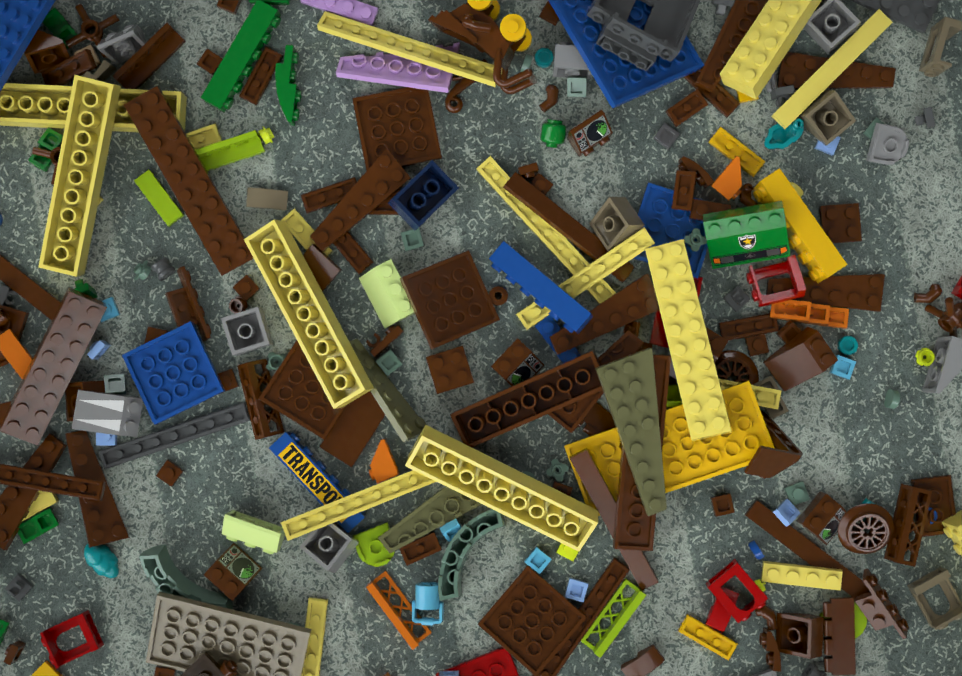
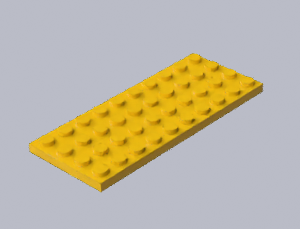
[564,380,774,516]

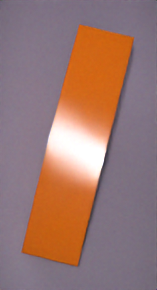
[770,300,849,329]
[0,329,33,379]

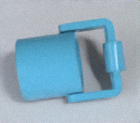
[412,582,444,626]

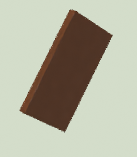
[320,391,385,467]

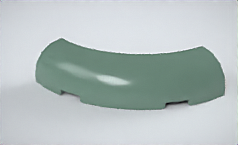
[438,509,506,601]
[139,544,233,609]

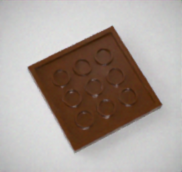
[352,87,442,170]
[400,250,500,350]
[258,341,347,440]
[478,565,587,676]

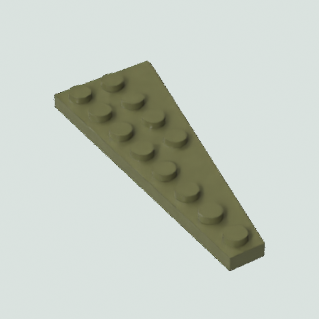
[595,348,667,516]

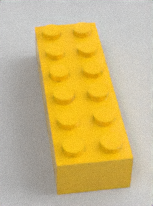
[753,168,848,283]

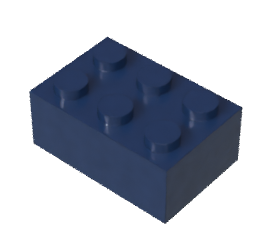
[388,160,459,231]

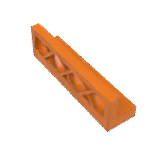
[366,571,432,650]

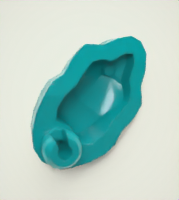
[764,118,804,150]
[84,544,119,579]

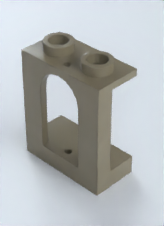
[919,17,962,77]
[907,567,962,630]

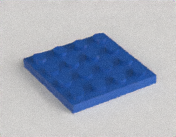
[633,182,708,279]
[122,321,225,425]

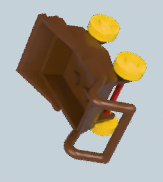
[428,0,537,94]

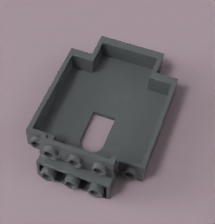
[586,0,700,71]

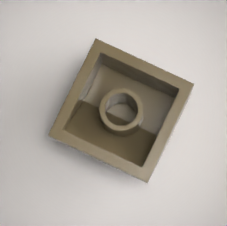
[798,90,856,146]
[589,197,644,252]

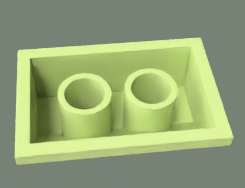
[359,259,415,329]
[222,510,285,554]

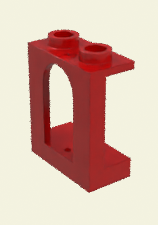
[746,255,806,307]
[706,559,768,623]
[40,610,104,669]

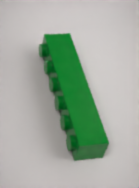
[201,0,281,113]

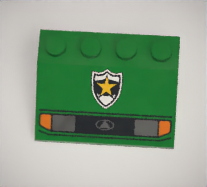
[703,201,791,269]

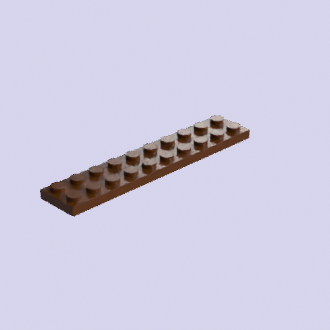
[124,86,254,276]
[613,353,671,551]

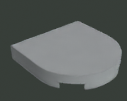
[866,123,909,165]

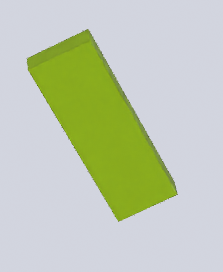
[134,170,184,227]

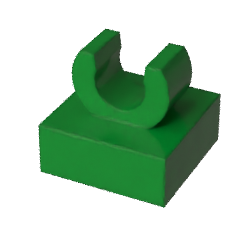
[74,279,98,298]

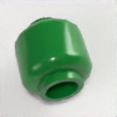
[540,119,566,148]

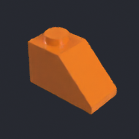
[711,156,742,201]
[369,438,400,484]

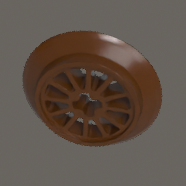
[715,350,759,385]
[838,503,894,554]

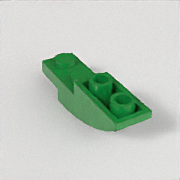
[275,45,302,126]

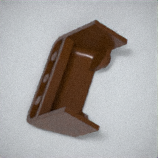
[744,410,803,479]

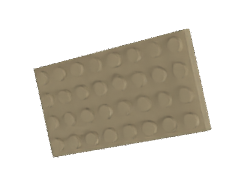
[146,592,312,676]

